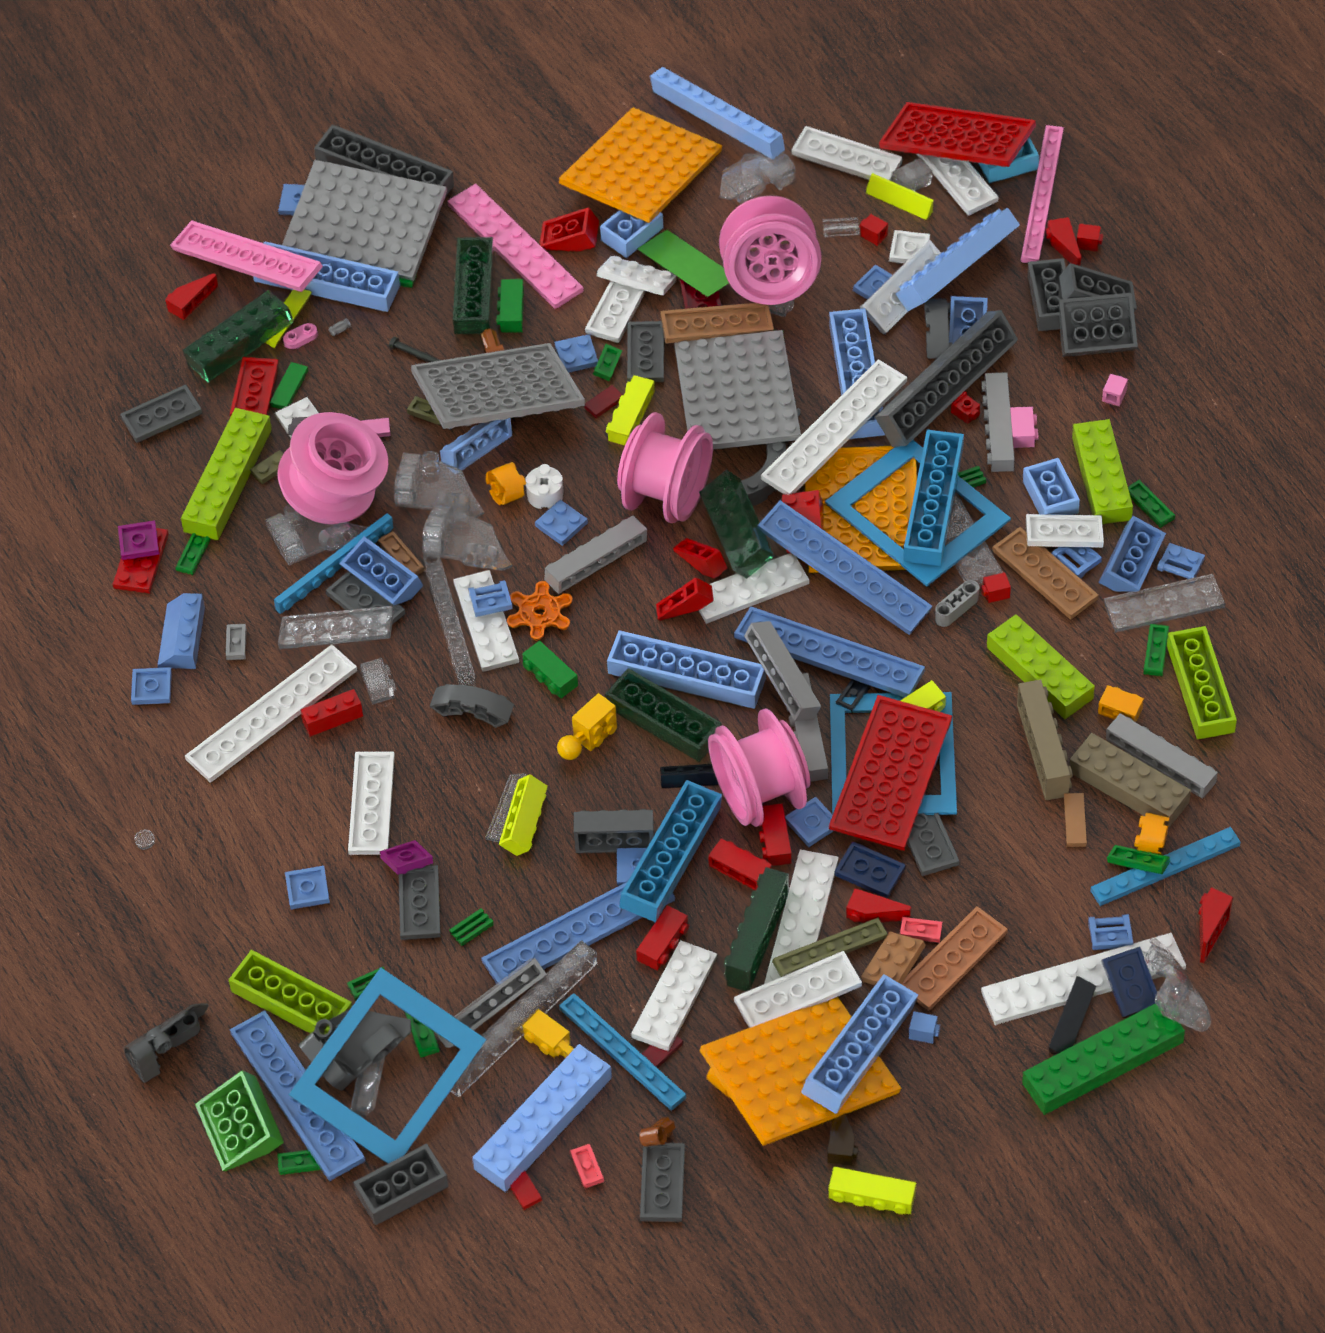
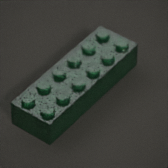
[453,237,494,334]
[182,290,294,382]
[699,469,775,579]
[605,668,722,762]
[724,867,789,992]

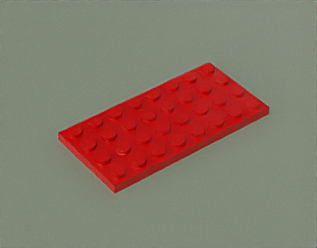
[879,102,1036,167]
[829,695,952,851]

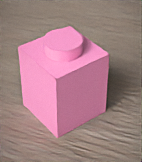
[1102,374,1128,407]

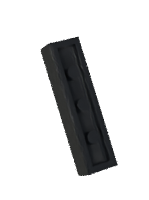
[660,764,719,788]
[1049,976,1096,1055]

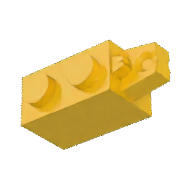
[523,1009,574,1058]

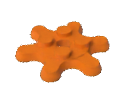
[507,581,573,641]

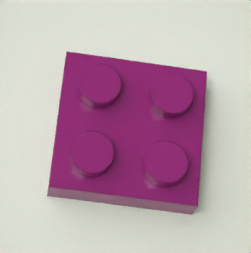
[118,520,159,560]
[380,840,433,874]

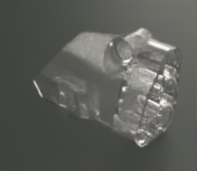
[720,152,795,203]
[394,451,484,519]
[265,504,368,566]
[423,504,512,571]
[1145,939,1211,1032]

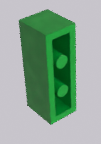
[497,279,524,333]
[522,641,578,698]

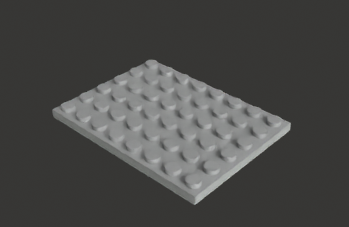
[282,160,447,281]
[674,330,801,449]
[411,343,585,429]

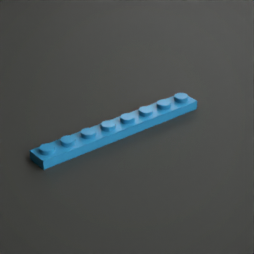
[274,513,393,614]
[1091,827,1240,906]
[559,993,686,1111]

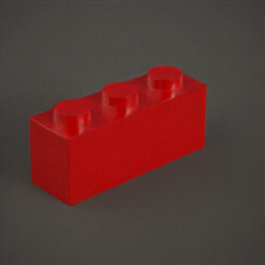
[300,689,363,737]
[759,803,791,866]
[708,839,772,892]
[636,906,689,971]

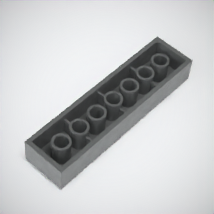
[314,125,454,199]

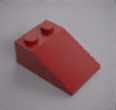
[539,207,599,251]
[782,490,824,553]
[1198,887,1233,963]

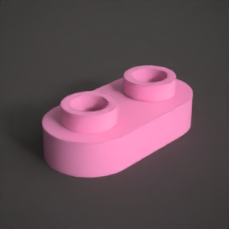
[283,323,318,349]

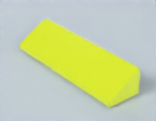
[866,173,933,220]
[259,289,312,348]

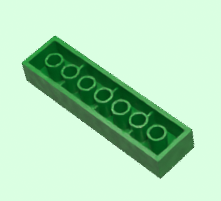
[1022,1000,1185,1115]

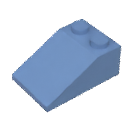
[949,296,988,344]

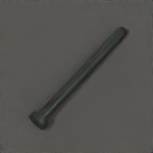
[389,336,441,362]

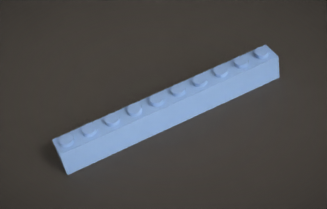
[650,67,785,159]

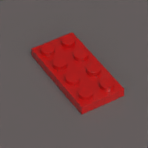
[230,357,279,417]
[113,528,169,593]

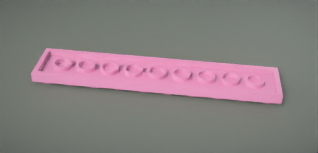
[448,184,584,309]
[170,221,323,292]

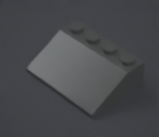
[1059,293,1138,357]

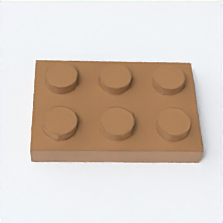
[861,932,926,985]

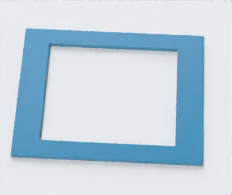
[825,440,1011,586]
[830,692,957,815]
[288,968,487,1164]

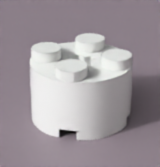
[525,464,564,509]

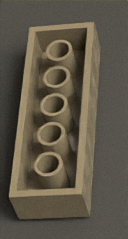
[1017,680,1073,801]
[1069,733,1191,829]

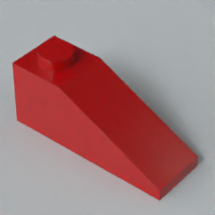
[1045,217,1081,266]
[165,273,218,320]
[673,538,727,579]
[656,578,714,621]
[846,888,911,923]

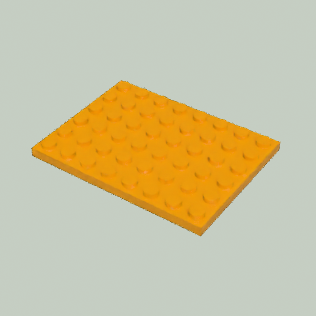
[559,107,722,223]
[805,446,917,573]
[700,997,901,1146]

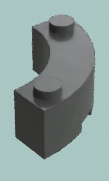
[925,298,952,358]
[741,442,786,508]
[429,684,514,728]

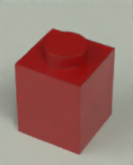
[859,214,888,246]
[1077,224,1103,251]
[980,572,1011,603]

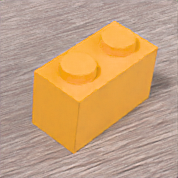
[1098,685,1144,722]

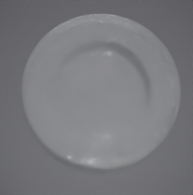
[134,829,155,850]

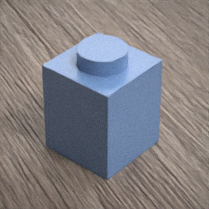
[909,1011,940,1044]

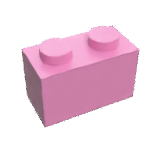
[1010,407,1038,448]

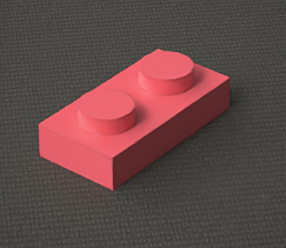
[900,917,942,943]
[570,1144,604,1189]

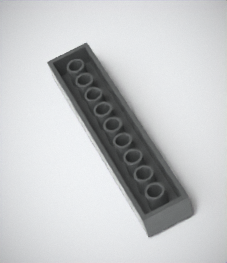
[875,310,1018,447]

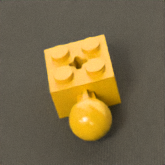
[557,693,617,760]

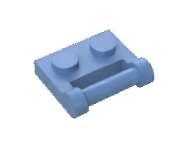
[1157,543,1205,582]
[1052,547,1102,579]
[468,580,513,617]
[1088,914,1133,950]

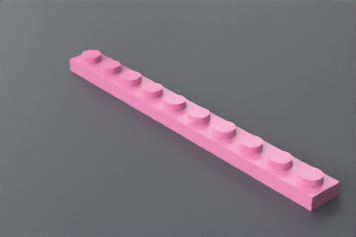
[1021,125,1064,263]

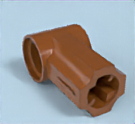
[481,329,504,353]
[639,1117,676,1147]

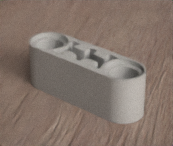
[935,580,979,627]

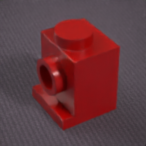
[951,391,980,424]

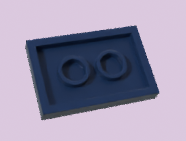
[834,841,906,899]
[1101,946,1160,1018]

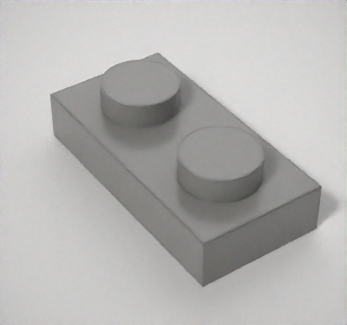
[226,624,247,660]

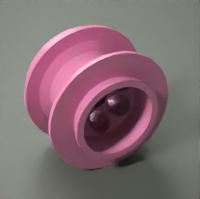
[719,196,821,305]
[278,412,388,524]
[617,412,713,523]
[708,708,810,827]

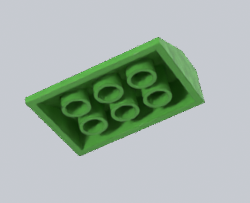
[195,1070,284,1171]

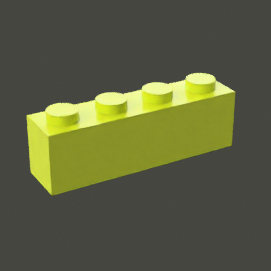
[606,375,655,445]
[900,680,946,712]
[499,774,548,856]
[829,1167,916,1214]

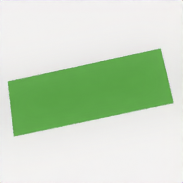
[637,230,729,297]

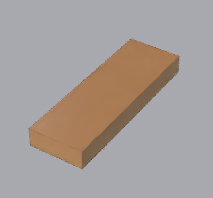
[378,531,425,575]
[1064,793,1087,847]

